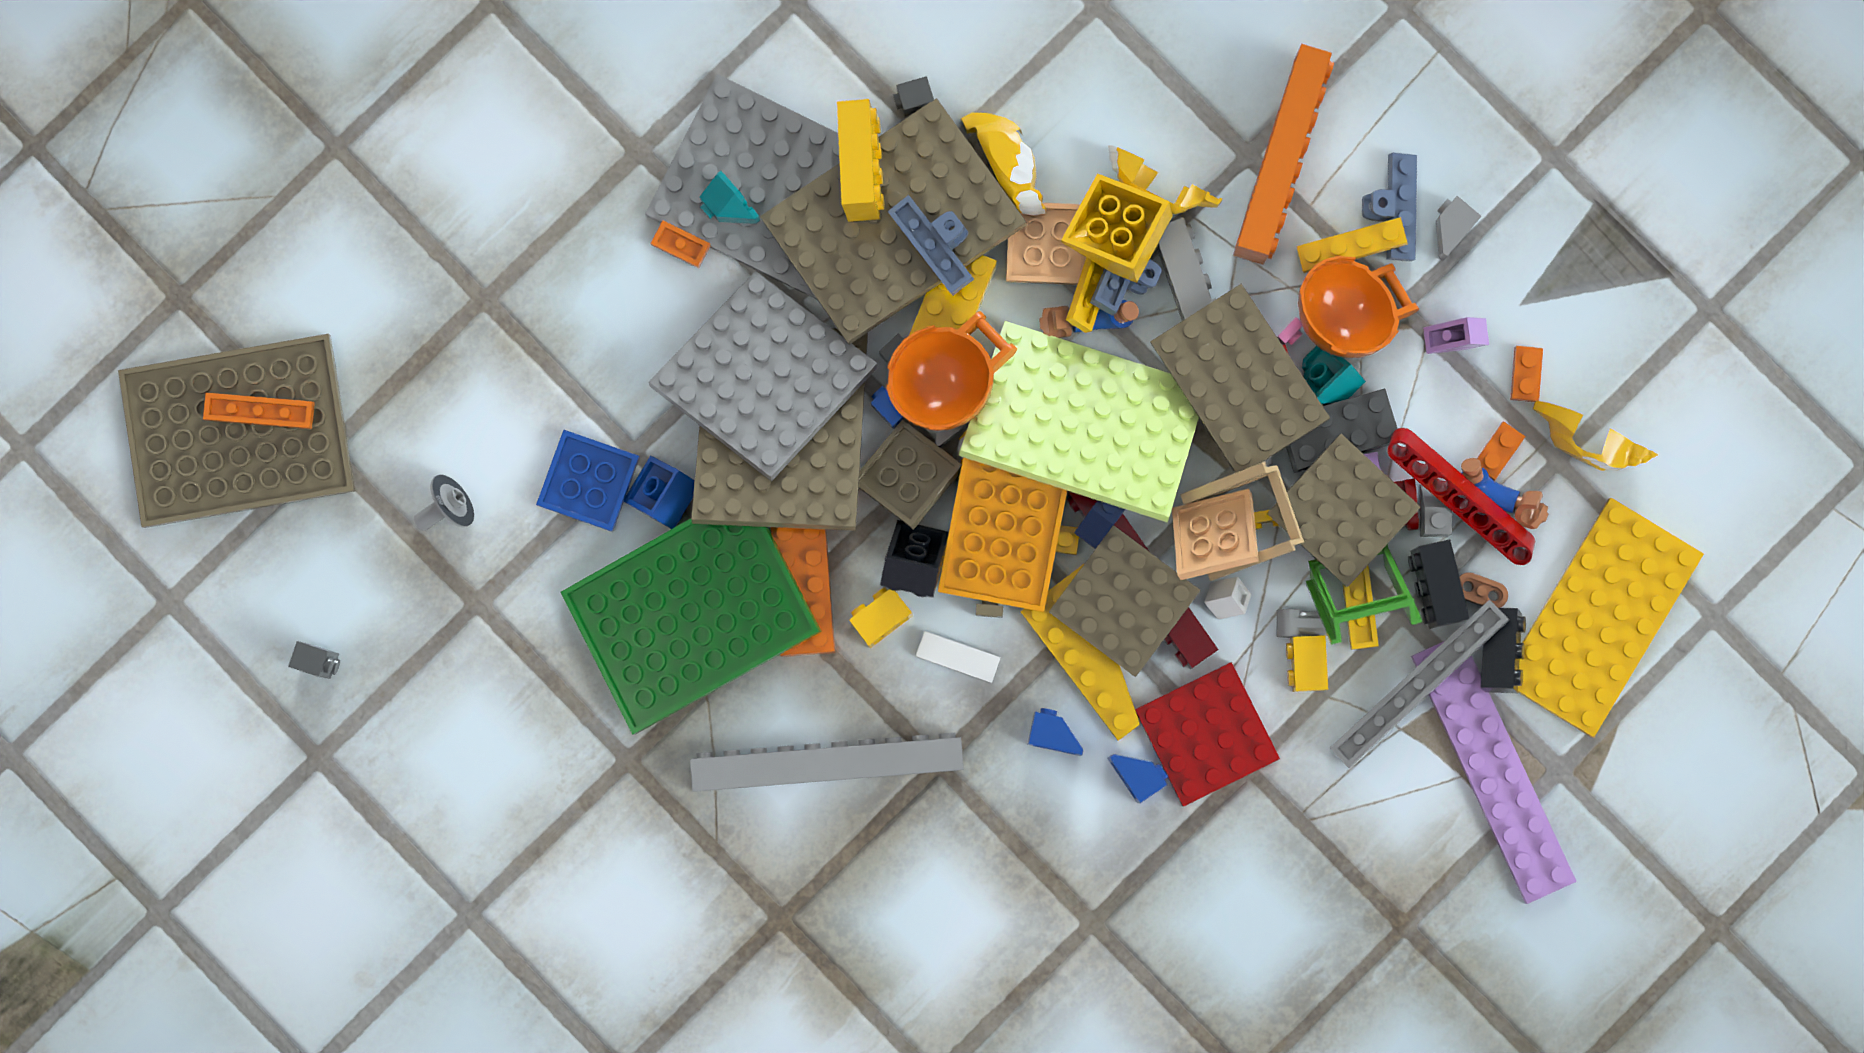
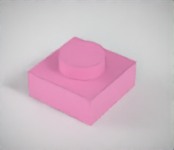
[1277,317,1302,345]

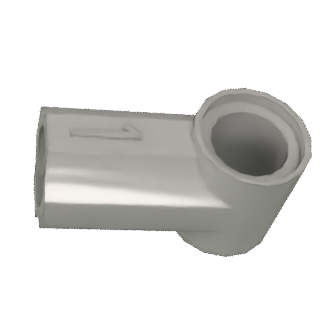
[1277,609,1327,638]

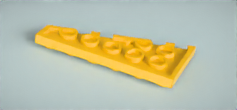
[1020,563,1140,741]

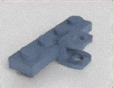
[1362,153,1417,262]
[887,195,974,296]
[1090,259,1162,316]

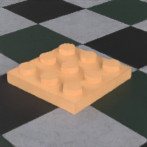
[1006,203,1086,285]
[1172,489,1259,580]

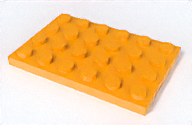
[938,457,1067,612]

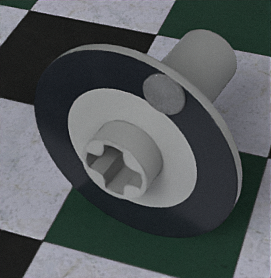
[414,475,474,531]

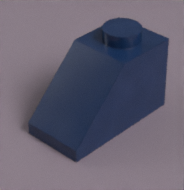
[1074,500,1126,549]

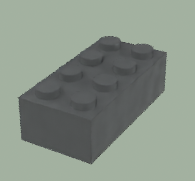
[1286,388,1398,473]

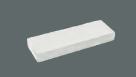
[916,631,1001,683]

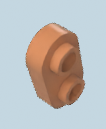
[1459,573,1508,608]

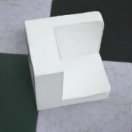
[1204,577,1251,619]

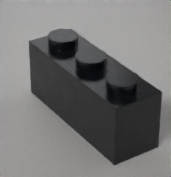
[1481,608,1526,693]

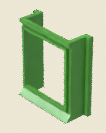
[1306,544,1422,645]

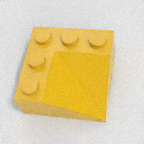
[1061,173,1173,283]

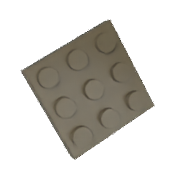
[859,419,962,530]

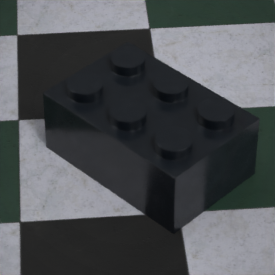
[880,520,949,598]
[1408,539,1470,629]

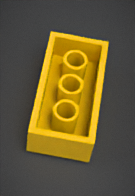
[837,99,884,222]
[909,255,997,335]

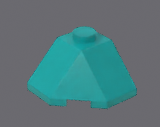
[699,171,760,224]
[1302,345,1366,404]

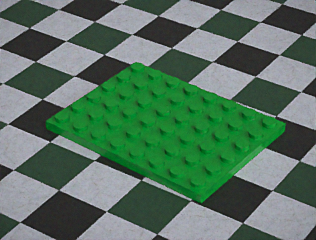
[560,519,822,735]

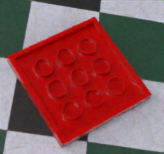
[1135,662,1280,807]

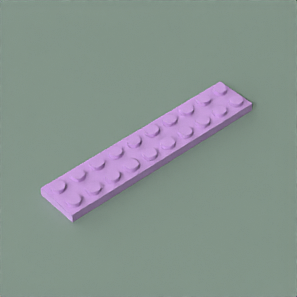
[1411,641,1577,904]

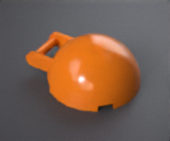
[1298,256,1419,358]
[886,311,1017,431]

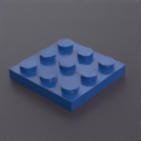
[536,429,640,532]

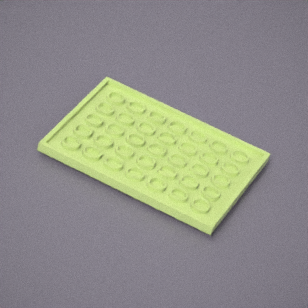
[959,321,1199,522]

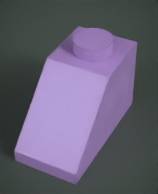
[1423,317,1489,354]

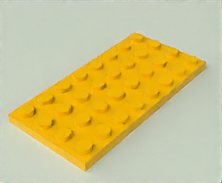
[1518,498,1704,738]

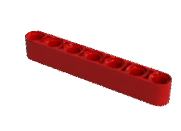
[1387,428,1535,565]

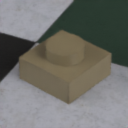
[976,600,1003,618]

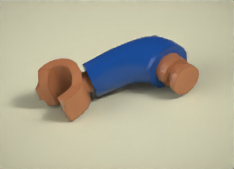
[1039,299,1139,338]
[1461,458,1549,529]

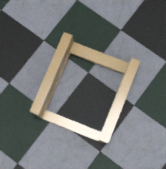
[1180,462,1304,581]

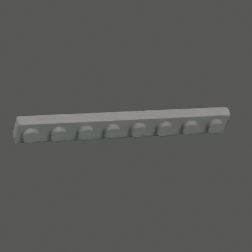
[1330,600,1509,768]

